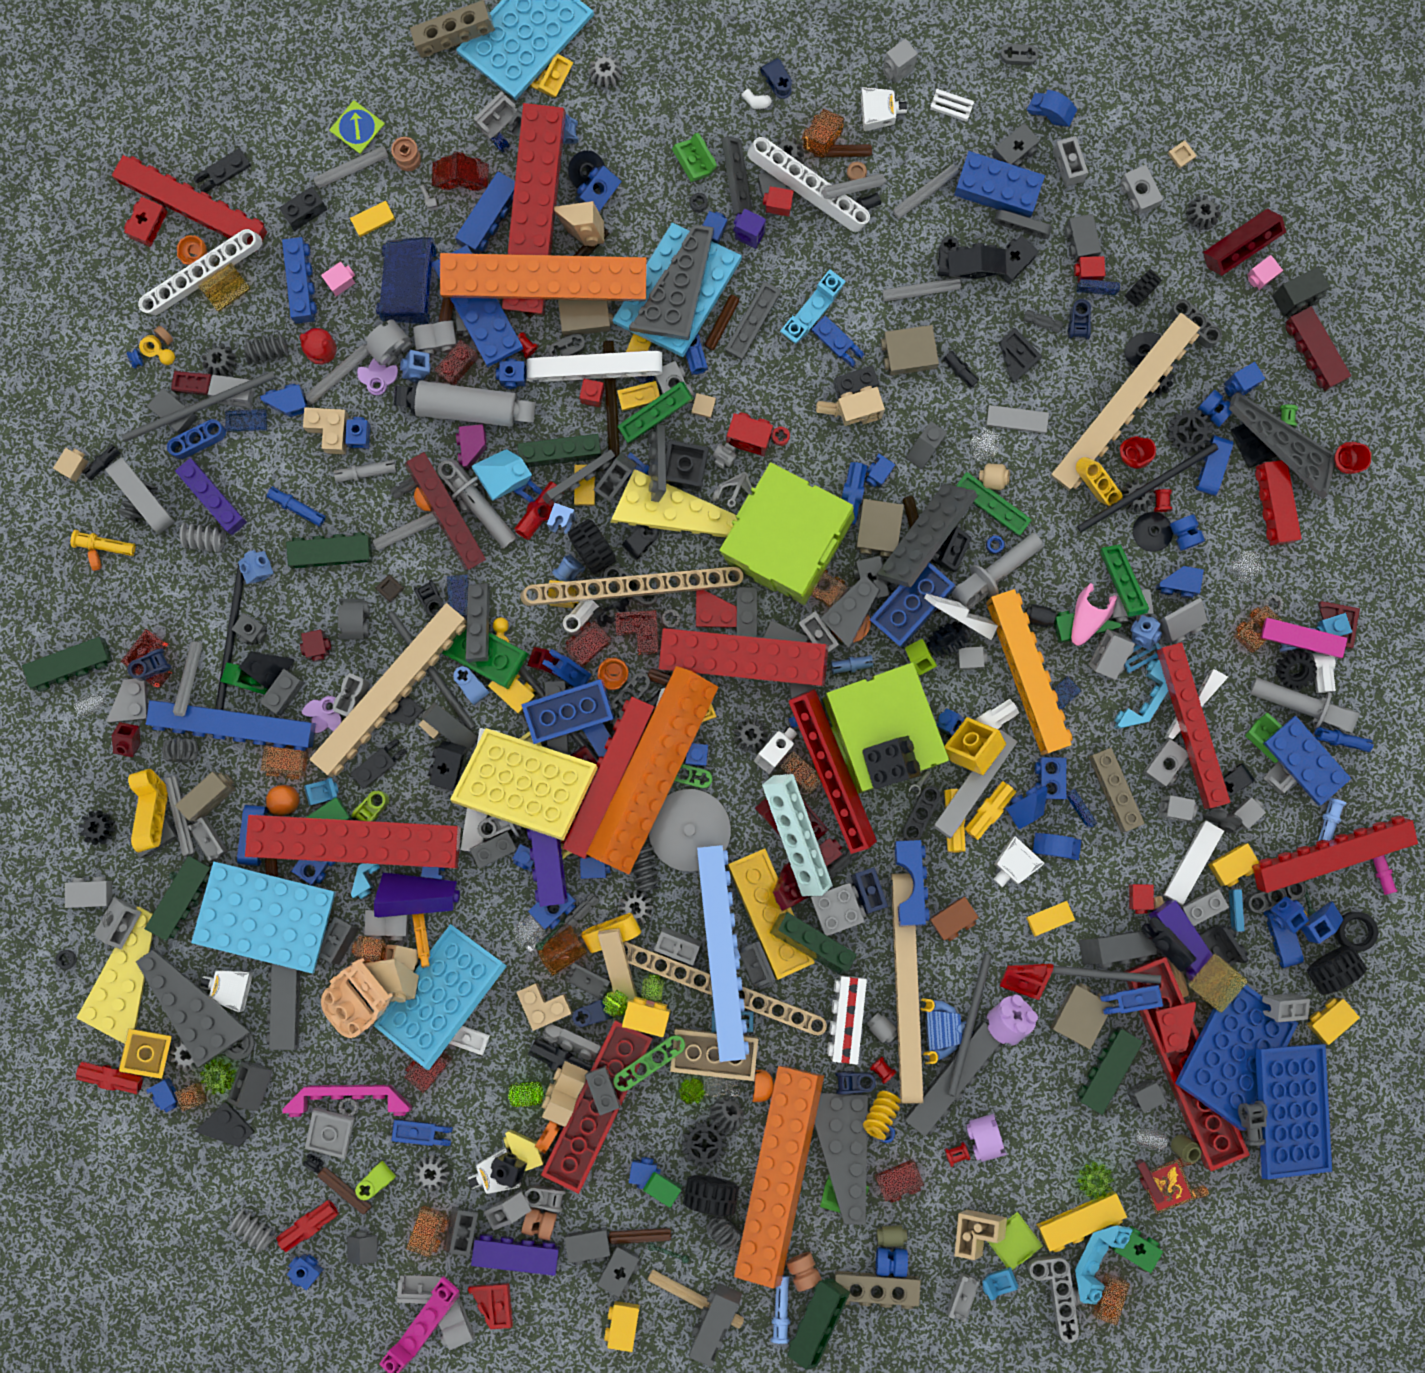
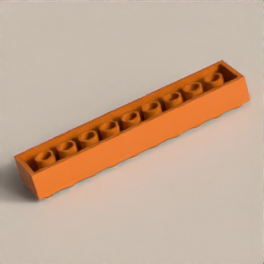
[440,253,646,301]
[586,666,719,874]
[734,1066,825,1289]

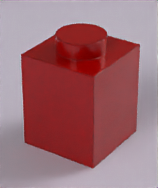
[763,186,794,217]
[1074,256,1105,282]
[579,379,605,407]
[1129,884,1154,914]

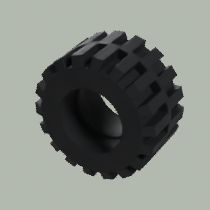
[568,518,616,575]
[1307,946,1367,995]
[683,1175,740,1216]

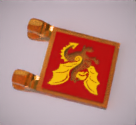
[1139,1158,1209,1214]

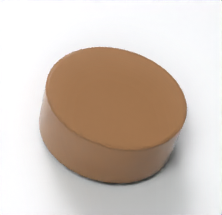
[847,162,867,181]
[153,326,173,345]

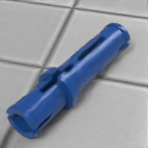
[266,486,326,527]
[1314,727,1374,752]

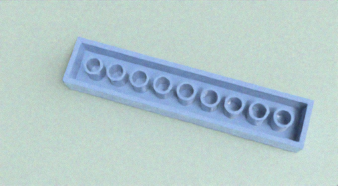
[697,845,749,1062]

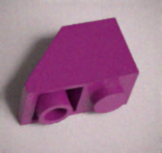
[456,424,487,470]

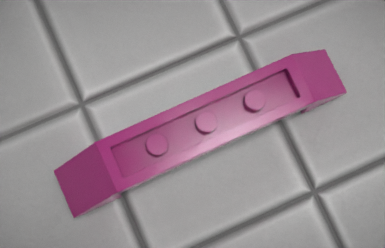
[282,1085,412,1117]
[379,1276,460,1373]

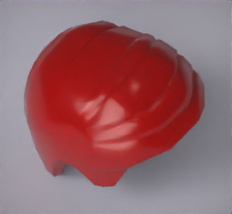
[1119,436,1156,469]
[1334,442,1372,474]

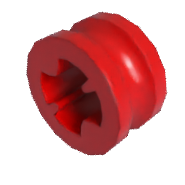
[772,426,790,446]

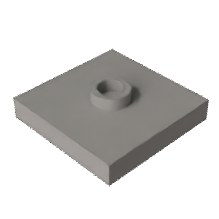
[305,1108,355,1159]

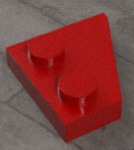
[696,590,737,628]
[1000,964,1054,1000]
[1154,1001,1196,1053]
[468,1283,513,1329]

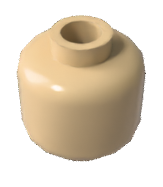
[979,463,1010,490]

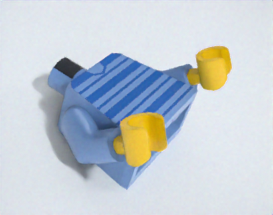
[920,998,974,1064]

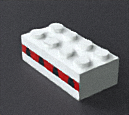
[827,975,867,1065]

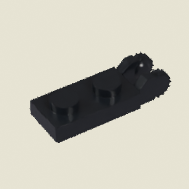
[193,148,251,193]
[350,739,407,789]
[1141,917,1196,972]

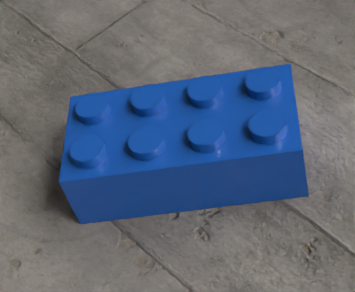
[954,151,1045,218]
[869,562,956,648]
[521,679,615,744]

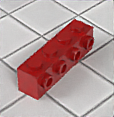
[1255,460,1302,546]

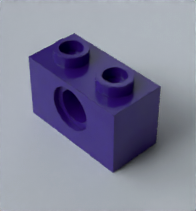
[733,208,766,249]

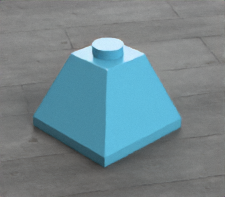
[472,449,532,501]

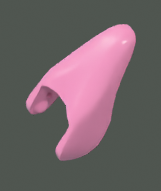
[1071,583,1117,646]

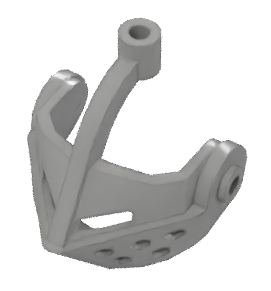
[713,472,752,507]

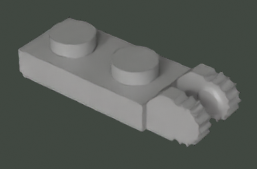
[543,1024,601,1061]

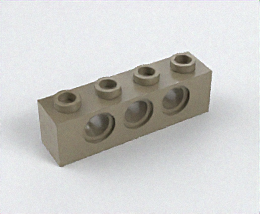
[410,0,495,58]
[1088,748,1145,833]
[834,1271,921,1309]

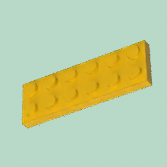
[727,849,815,980]

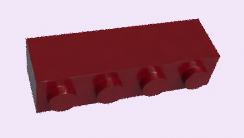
[1203,208,1286,276]
[1285,306,1351,391]

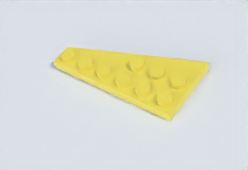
[610,469,737,538]
[77,906,154,1044]

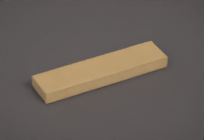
[598,928,637,1008]

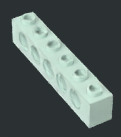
[762,774,833,896]

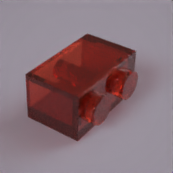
[434,340,479,385]
[564,621,612,668]
[874,1159,924,1203]

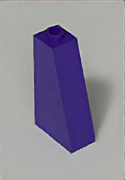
[374,872,460,918]

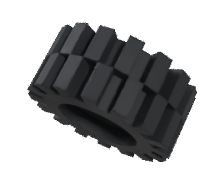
[1125,269,1162,307]
[1275,649,1317,689]

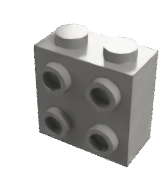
[810,883,866,936]

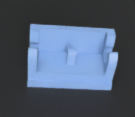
[547,503,577,534]

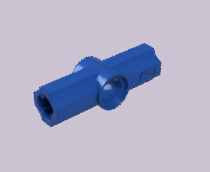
[685,333,708,375]
[841,462,867,526]

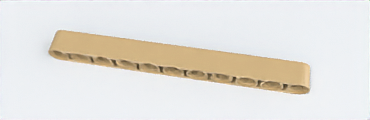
[520,567,743,606]
[891,873,923,1104]
[623,941,827,1035]

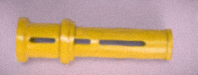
[70,530,136,557]

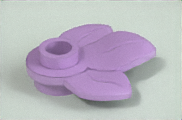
[357,359,398,395]
[302,696,342,733]

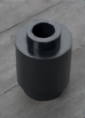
[1025,604,1056,628]

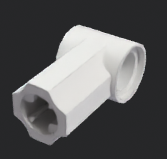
[563,600,599,635]
[1310,653,1336,693]
[975,699,1019,729]

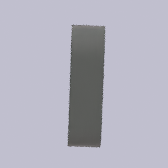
[1000,44,1039,65]
[549,333,585,357]

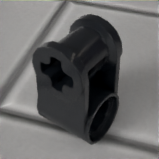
[937,236,959,276]
[622,525,659,560]
[414,579,444,619]
[1223,763,1255,797]

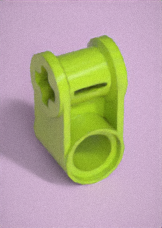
[351,791,389,822]
[355,1161,396,1200]

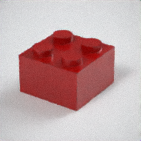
[726,412,773,457]

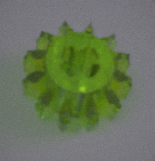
[200,1059,236,1095]
[508,1081,543,1107]
[1077,1161,1114,1199]

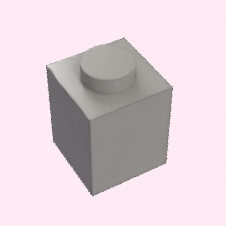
[956,647,987,670]
[1230,797,1266,830]

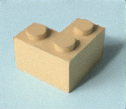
[837,386,885,426]
[303,407,349,455]
[517,983,573,1031]
[541,1061,588,1127]
[954,1209,1007,1260]

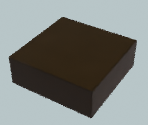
[375,574,404,603]

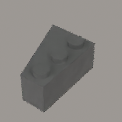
[820,575,880,648]
[1079,930,1157,968]
[689,1283,742,1368]

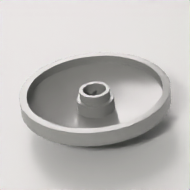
[649,789,731,872]

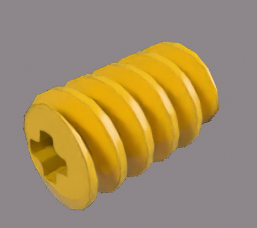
[863,1091,901,1140]

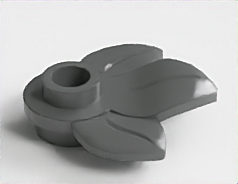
[1203,807,1242,833]

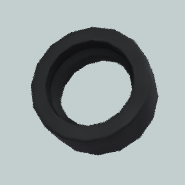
[1335,912,1379,951]

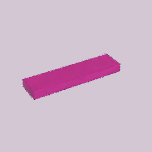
[1261,618,1347,659]

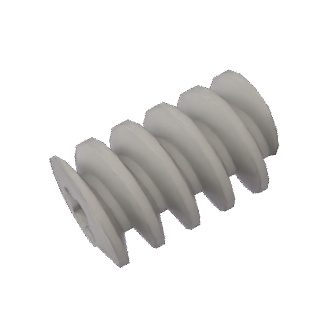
[180,522,226,553]
[229,1207,278,1253]

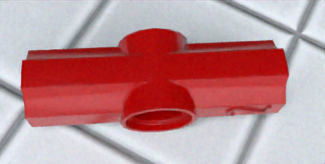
[514,482,564,540]
[76,1061,143,1094]
[276,1199,339,1253]

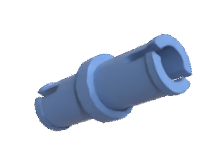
[831,655,873,674]

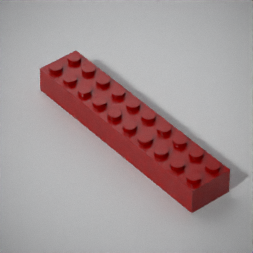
[502,103,566,315]
[245,815,461,869]
[1123,956,1250,1171]

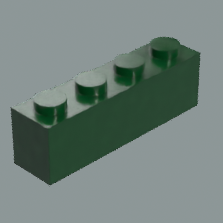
[517,433,602,468]
[286,532,373,569]
[22,636,113,692]
[144,855,212,941]
[770,912,857,975]
[1077,1027,1143,1115]
[787,1278,850,1370]

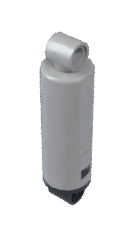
[393,379,536,427]

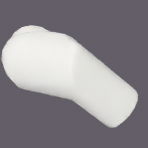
[742,89,772,109]

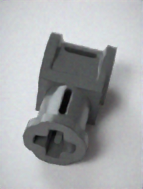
[1238,1100,1268,1146]

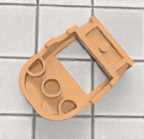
[321,958,393,1038]

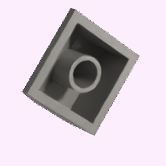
[1158,598,1207,644]

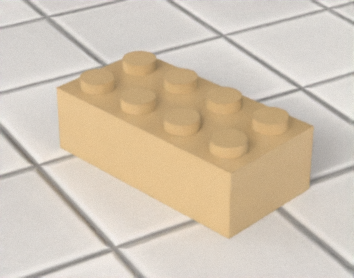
[670,1028,759,1081]

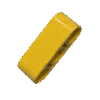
[1076,457,1123,506]
[581,913,642,953]

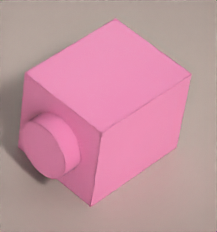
[1247,255,1283,290]
[321,262,355,296]

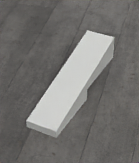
[925,594,998,640]
[1165,669,1228,740]
[1163,821,1224,906]

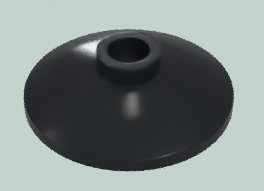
[568,150,605,190]
[1124,332,1161,367]
[1133,512,1173,552]

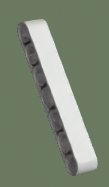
[748,137,870,232]
[138,229,262,315]
[526,351,662,382]

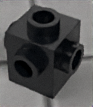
[490,1152,527,1188]

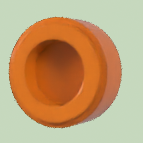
[88,550,102,571]

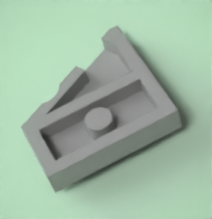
[107,679,148,723]

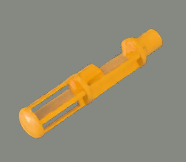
[412,913,430,968]

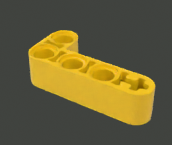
[128,768,168,853]

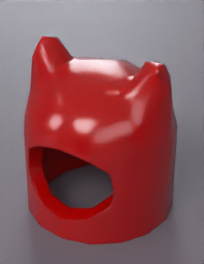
[299,328,337,365]

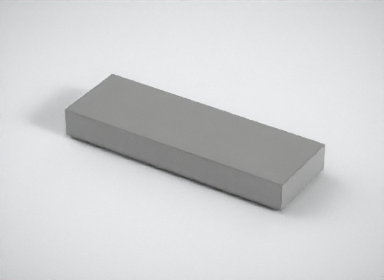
[986,405,1049,434]

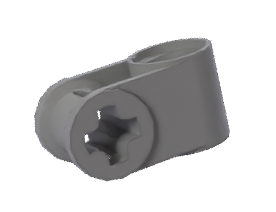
[524,1185,566,1212]

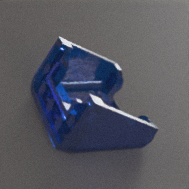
[376,237,437,324]

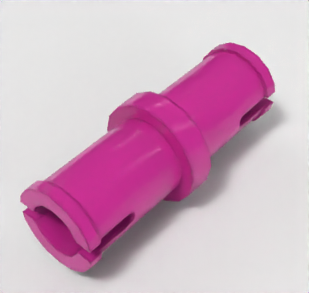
[1372,855,1397,895]

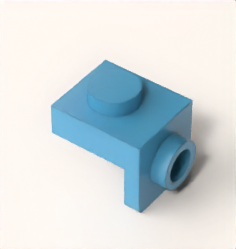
[1316,613,1352,636]
[304,778,338,806]
[983,1267,1019,1301]

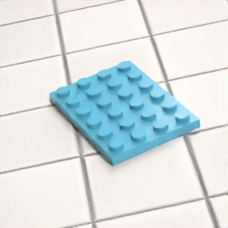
[456,0,594,101]
[613,223,742,357]
[191,861,336,974]
[373,924,507,1070]

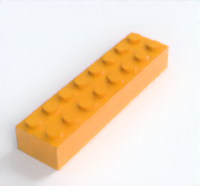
[986,589,1073,756]

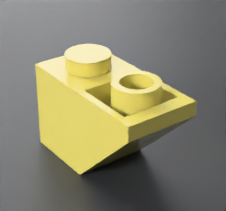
[504,1130,545,1171]

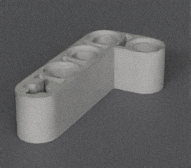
[105,457,175,534]
[1027,1255,1079,1343]

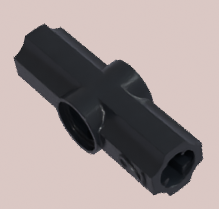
[528,1038,592,1072]

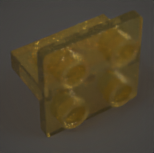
[198,262,250,312]
[1188,954,1248,1013]

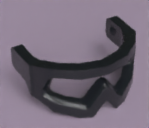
[593,598,630,627]

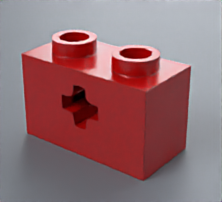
[124,196,168,247]

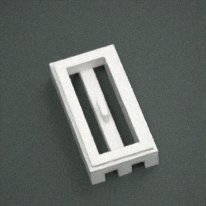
[930,89,974,122]

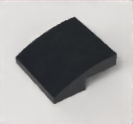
[1231,424,1277,468]
[931,527,972,572]

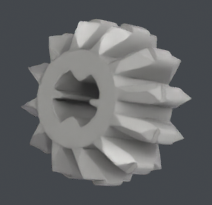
[589,53,622,89]
[618,890,653,924]
[170,1038,197,1072]
[413,1154,450,1192]

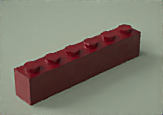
[405,452,486,571]

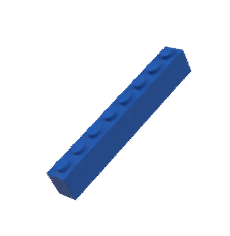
[146,700,316,751]

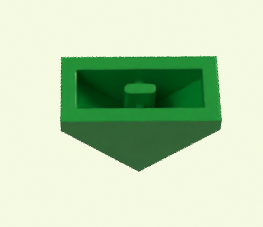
[643,1172,682,1208]

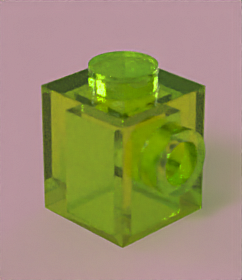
[641,974,665,1002]

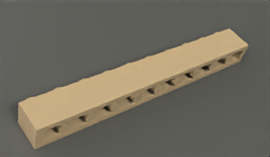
[1050,313,1201,490]
[309,603,467,777]

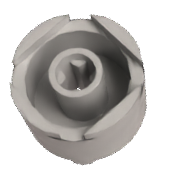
[363,319,412,366]

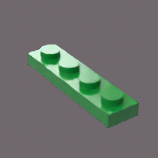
[618,382,694,443]
[956,472,1032,537]
[1100,544,1149,617]

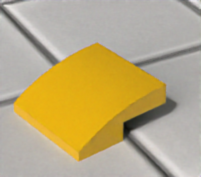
[529,54,573,98]

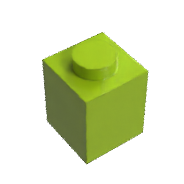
[905,638,937,676]

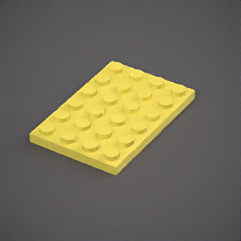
[450,728,598,841]

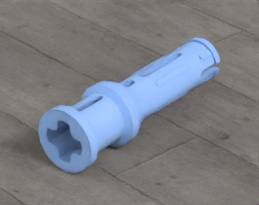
[1318,798,1347,841]
[771,1276,790,1344]

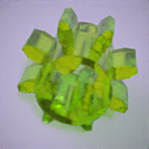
[603,990,628,1017]
[678,1078,706,1104]

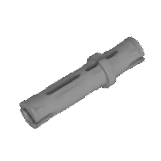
[334,459,397,483]

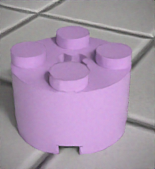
[987,995,1038,1045]
[966,1113,1006,1162]

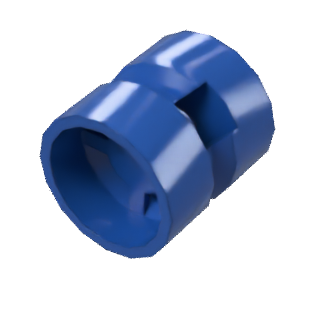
[1197,389,1232,427]
[1170,514,1205,551]
[875,1247,908,1278]

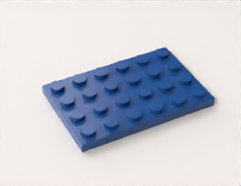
[1175,976,1298,1131]
[1255,1043,1332,1179]

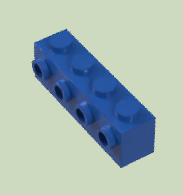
[455,171,515,254]
[282,237,317,324]

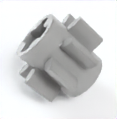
[712,443,738,469]

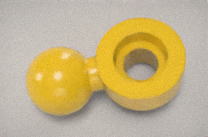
[139,335,175,365]
[492,617,510,643]

